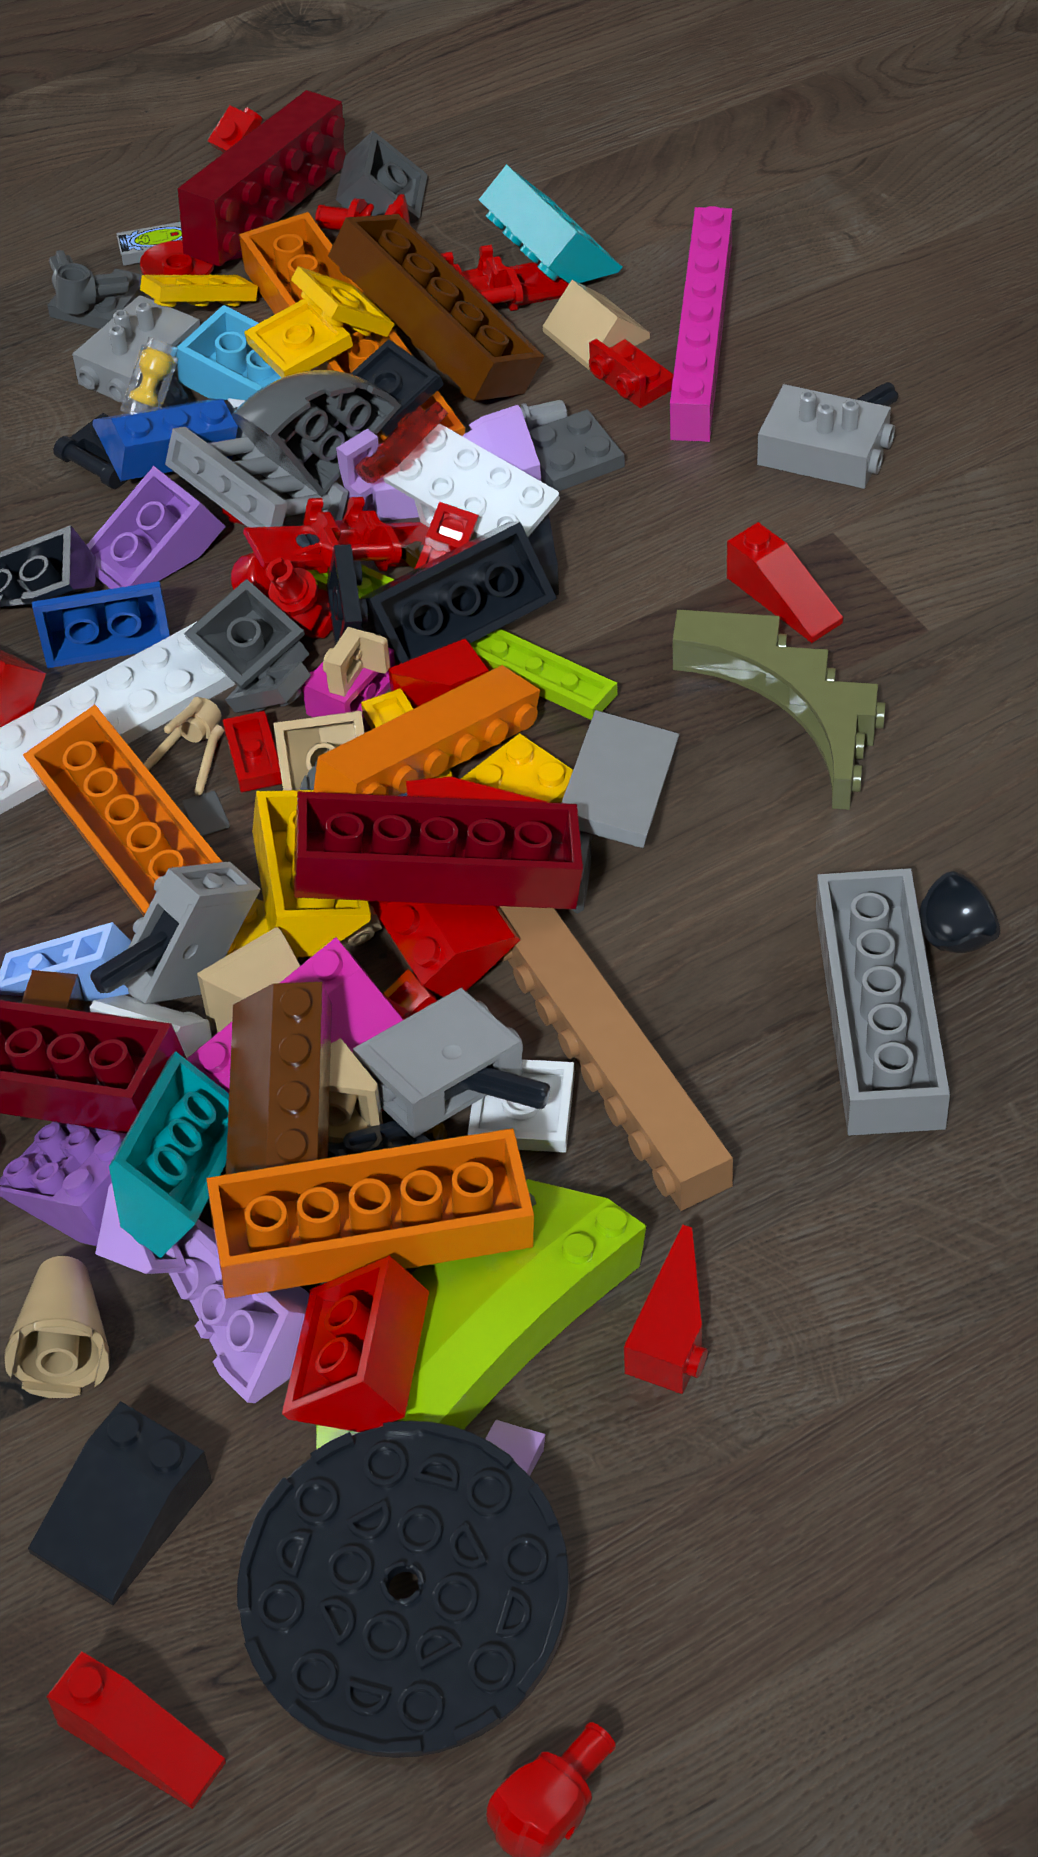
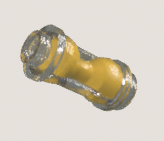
[120,337,179,414]

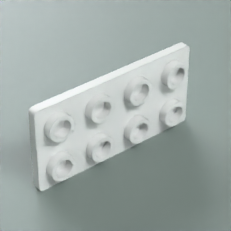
[383,420,560,541]

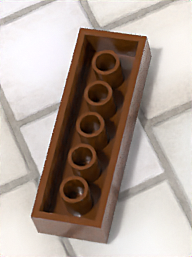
[328,214,545,401]

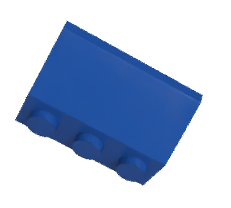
[93,399,238,481]
[32,581,170,668]

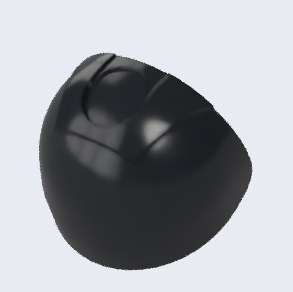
[919,871,1000,953]

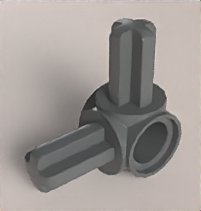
[49,250,129,314]

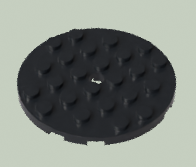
[237,1421,570,1758]

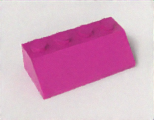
[187,937,403,1093]

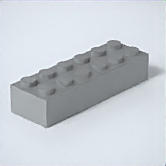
[816,868,950,1136]

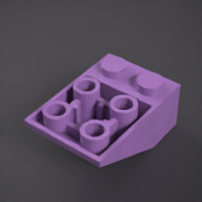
[0,1121,126,1246]

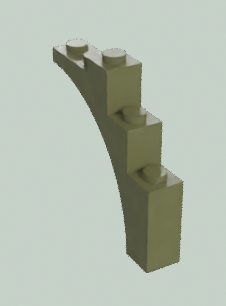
[673,610,885,810]

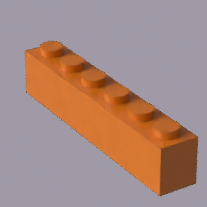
[313,665,540,796]

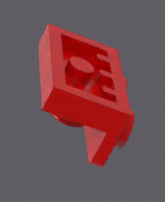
[589,339,674,409]

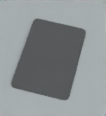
[182,791,230,836]

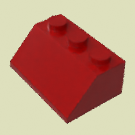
[369,901,520,997]
[282,1255,429,1432]

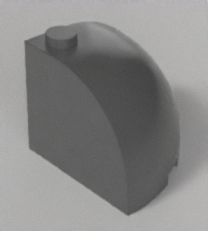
[232,370,401,497]

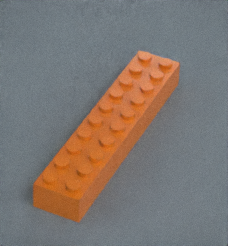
[239,212,465,471]

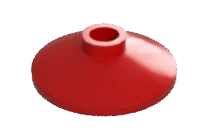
[140,240,215,275]

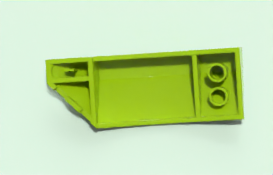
[316,1179,647,1449]

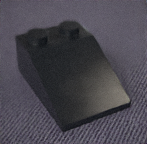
[28,1401,212,1606]

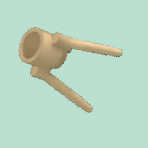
[144,697,224,796]

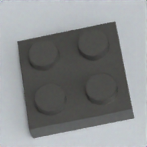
[529,409,625,492]

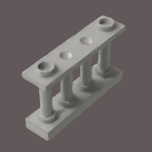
[165,426,349,527]

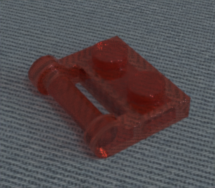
[355,401,448,483]

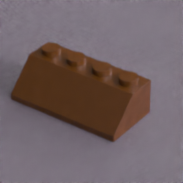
[226,981,332,1175]

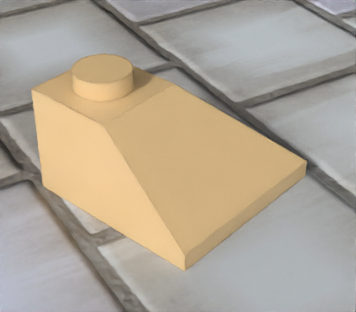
[273,710,364,791]
[197,927,300,1037]

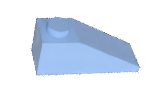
[0,922,131,1002]

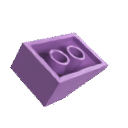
[87,466,226,589]

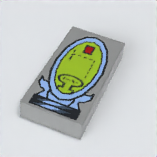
[116,222,182,266]

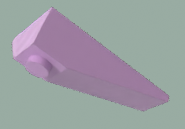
[372,405,541,521]
[169,1219,310,1403]

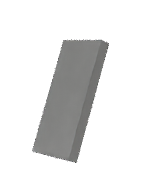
[561,710,679,848]

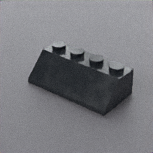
[360,522,557,665]

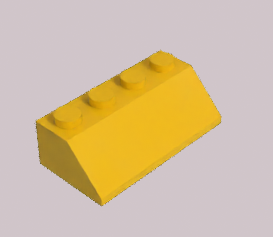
[252,790,371,957]

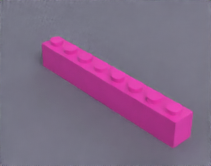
[670,206,732,442]

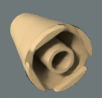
[5,1256,110,1398]

